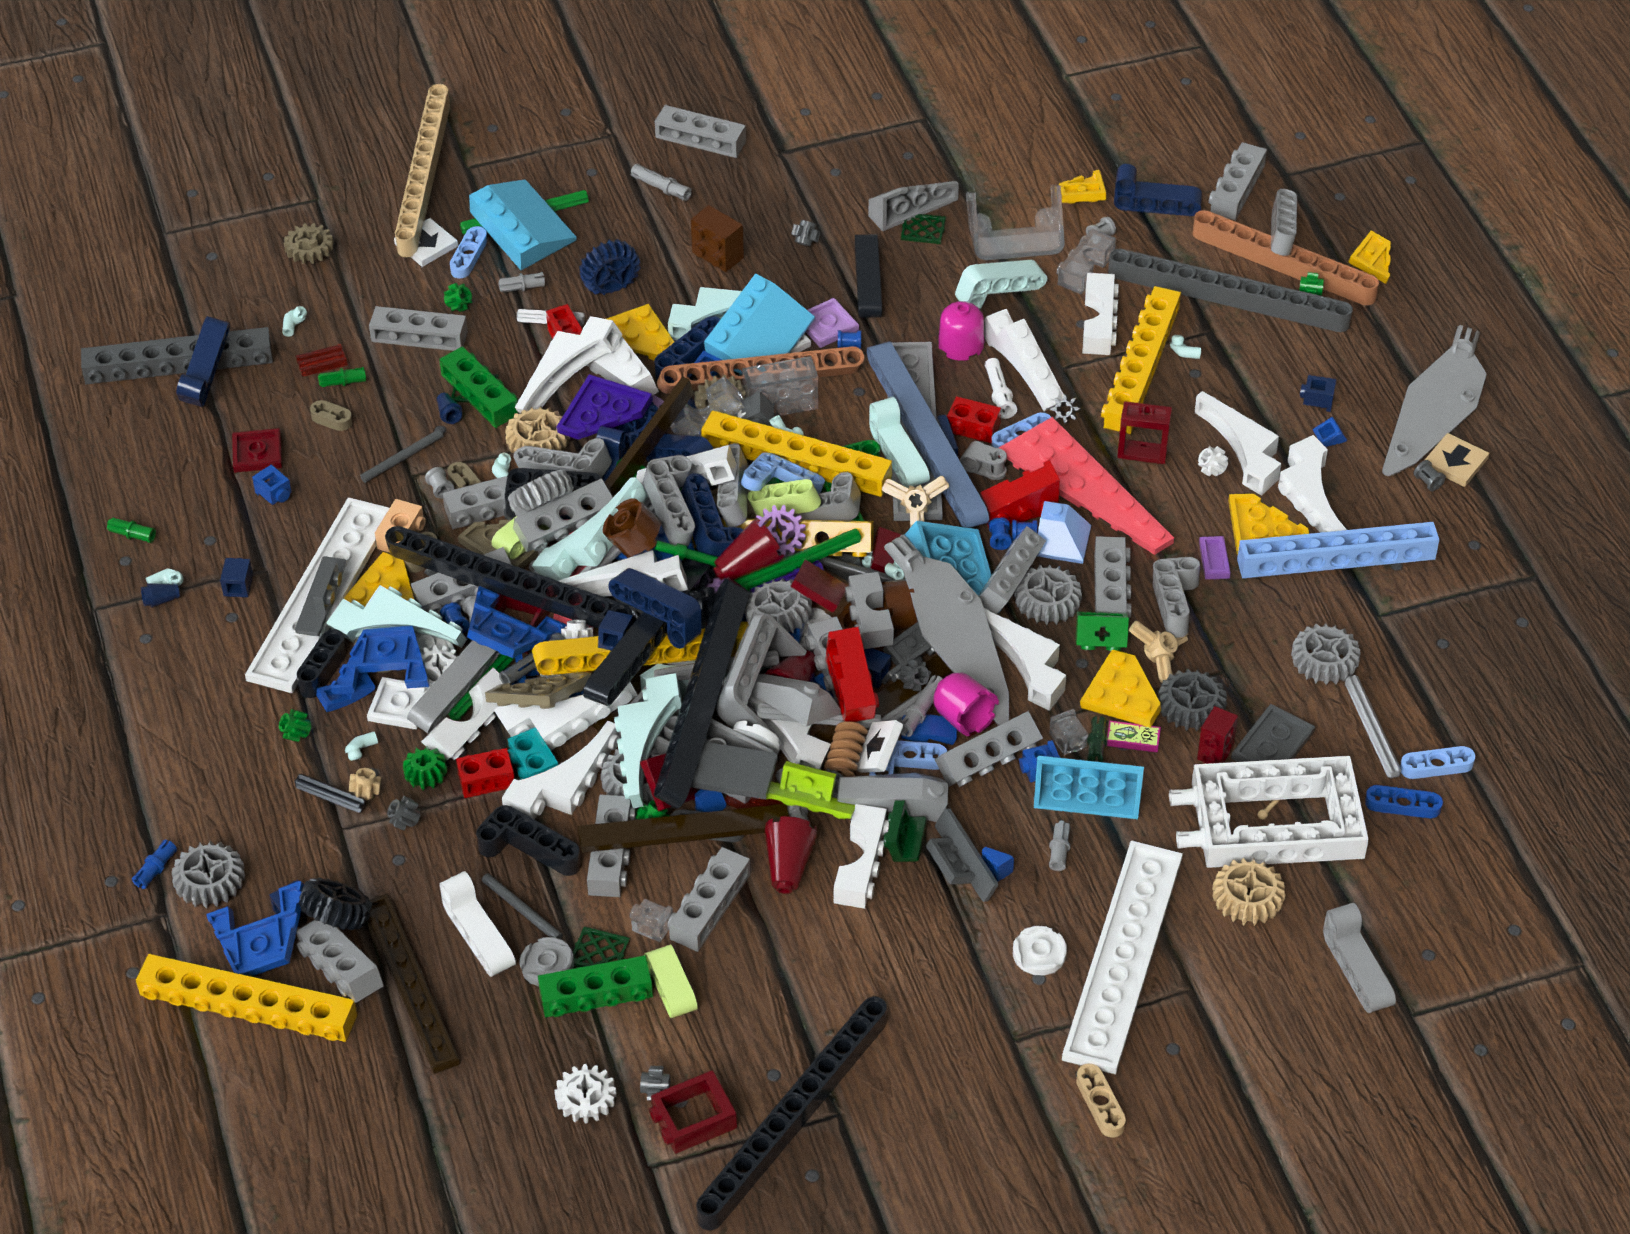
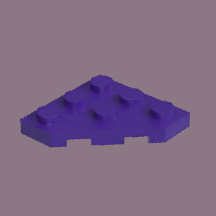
[556,374,653,440]

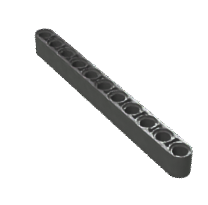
[1108,249,1353,332]

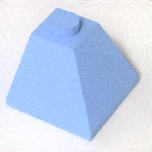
[1037,501,1091,564]

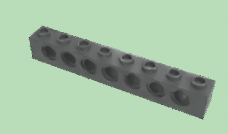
[81,327,273,384]

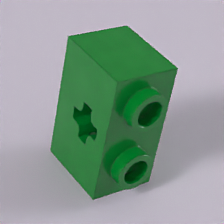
[1075,611,1129,651]

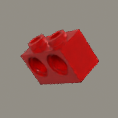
[546,304,583,339]
[947,396,1001,443]
[456,748,514,798]

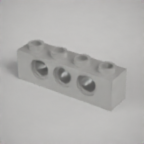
[655,105,746,158]
[1208,142,1267,221]
[369,306,468,351]
[442,468,536,529]
[513,478,613,552]
[978,526,1046,614]
[1094,536,1131,628]
[411,547,512,615]
[805,616,842,706]
[934,711,1043,787]
[587,795,636,897]
[667,847,750,952]
[296,920,383,1003]

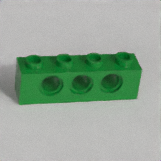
[439,346,518,428]
[538,955,653,1018]

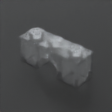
[1056,228,1116,294]
[670,376,745,437]

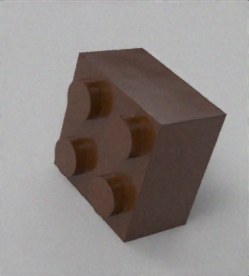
[691,205,744,272]

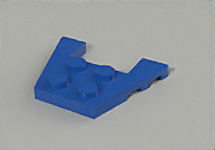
[467,586,567,658]
[330,626,430,695]
[207,881,305,977]

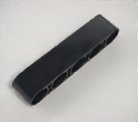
[855,234,882,318]

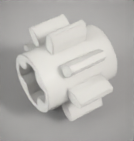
[1198,446,1228,476]
[561,620,593,639]

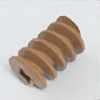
[824,722,868,777]

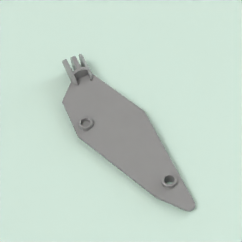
[1382,325,1487,476]
[884,534,1009,726]

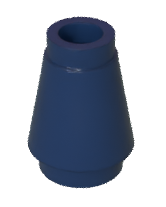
[436,393,462,424]
[141,583,180,608]

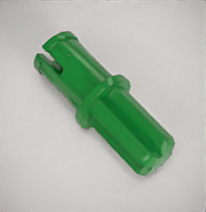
[318,367,366,387]
[107,518,156,543]

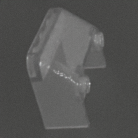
[966,184,1065,260]

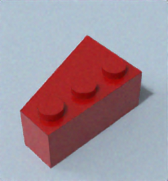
[980,459,1060,528]
[825,627,879,722]

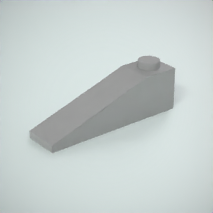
[869,181,959,231]
[751,673,841,727]
[837,773,948,822]

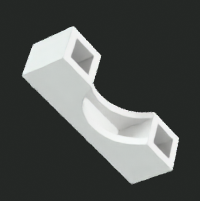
[1082,273,1119,355]
[636,445,737,505]
[421,668,512,761]
[834,804,889,909]

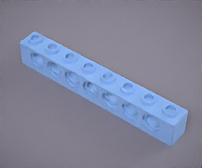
[1237,522,1439,578]

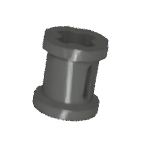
[1413,460,1446,491]

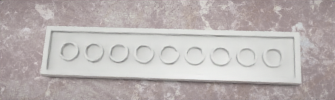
[245,497,389,693]
[1062,841,1183,1075]

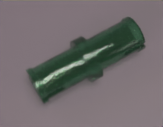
[1087,716,1108,762]

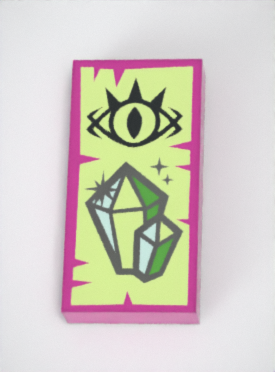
[1106,721,1161,753]

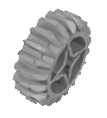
[508,470,574,517]
[1014,564,1082,625]
[744,578,812,633]
[1291,623,1361,685]
[600,748,662,809]
[172,840,245,908]

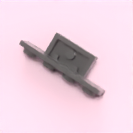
[295,556,347,636]
[882,622,936,685]
[926,808,998,902]

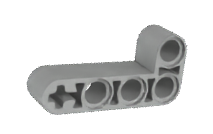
[513,438,612,478]
[643,455,695,547]
[775,472,861,536]
[1153,557,1200,638]
[1323,903,1396,1013]

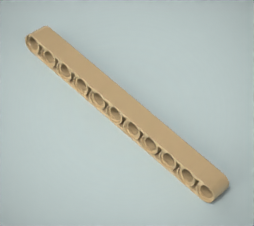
[395,84,450,257]

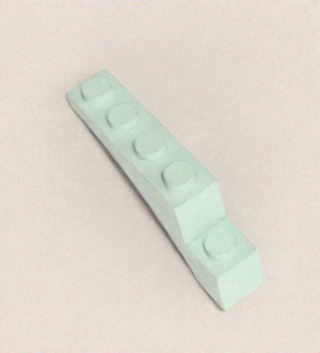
[668,287,791,340]
[532,478,649,581]
[327,585,467,648]
[614,673,682,808]

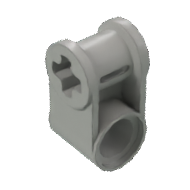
[960,441,1007,480]

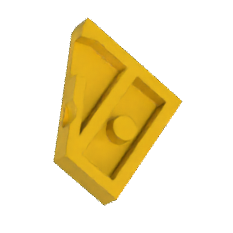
[1058,170,1106,204]
[1348,231,1391,284]

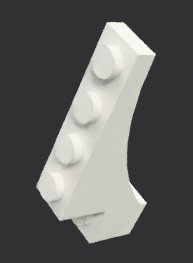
[984,309,1064,412]
[515,316,622,414]
[1195,391,1281,496]
[1278,435,1347,533]
[559,550,688,597]
[984,608,1066,711]
[717,677,831,770]
[494,682,637,750]
[502,721,620,819]

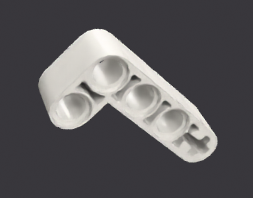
[440,871,516,977]

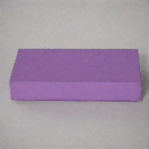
[1199,536,1230,579]

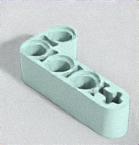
[955,260,1047,309]
[869,397,930,488]

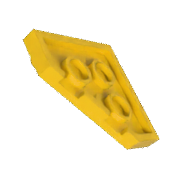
[607,304,674,360]
[1228,494,1309,555]
[344,552,414,607]
[1080,650,1161,728]

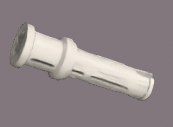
[985,358,1017,419]

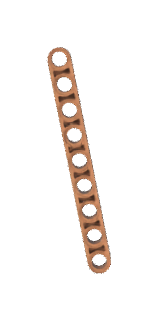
[1193,210,1379,305]
[657,347,864,394]

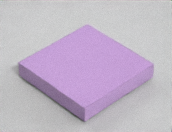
[806,298,859,348]

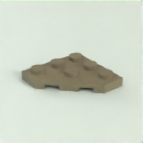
[458,519,556,569]
[485,672,592,709]

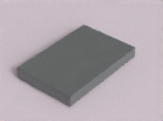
[1231,704,1315,762]
[691,742,778,799]

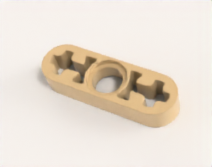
[1076,1064,1126,1138]

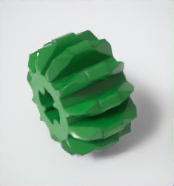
[403,746,447,790]

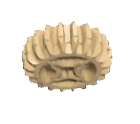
[505,406,570,453]
[1212,857,1285,926]

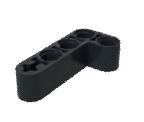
[504,468,601,519]
[476,805,581,876]

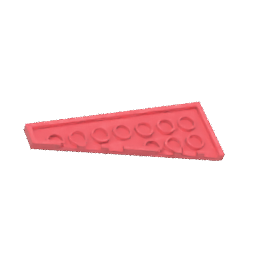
[998,417,1174,555]

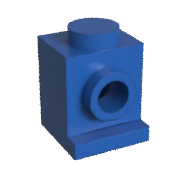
[252,465,291,505]
[1019,740,1060,783]

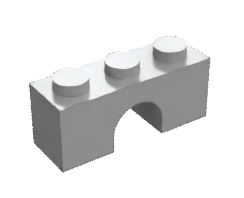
[845,572,894,649]

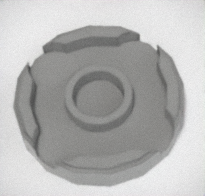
[519,937,575,986]

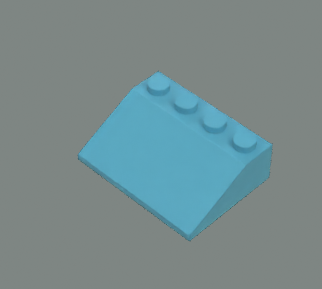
[469,179,577,270]
[704,273,815,387]
[905,521,1001,613]
[1034,756,1144,819]

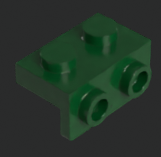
[884,800,927,862]

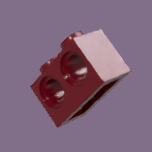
[1197,706,1238,764]

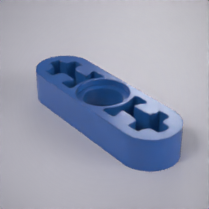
[1365,785,1443,819]

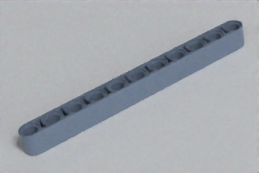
[867,341,989,528]

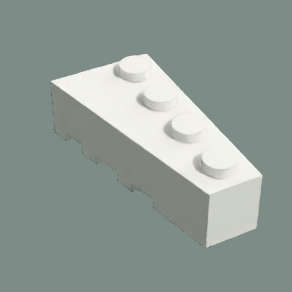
[586,336,659,396]

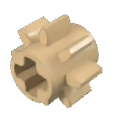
[349,768,381,800]

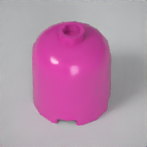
[938,301,984,361]
[933,672,999,736]

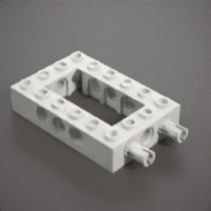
[1169,756,1368,868]

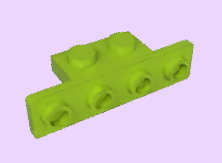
[766,761,855,819]

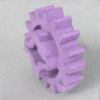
[756,505,805,557]

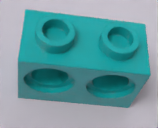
[508,727,558,780]

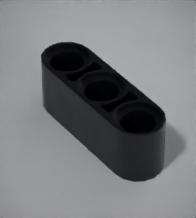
[296,629,347,698]

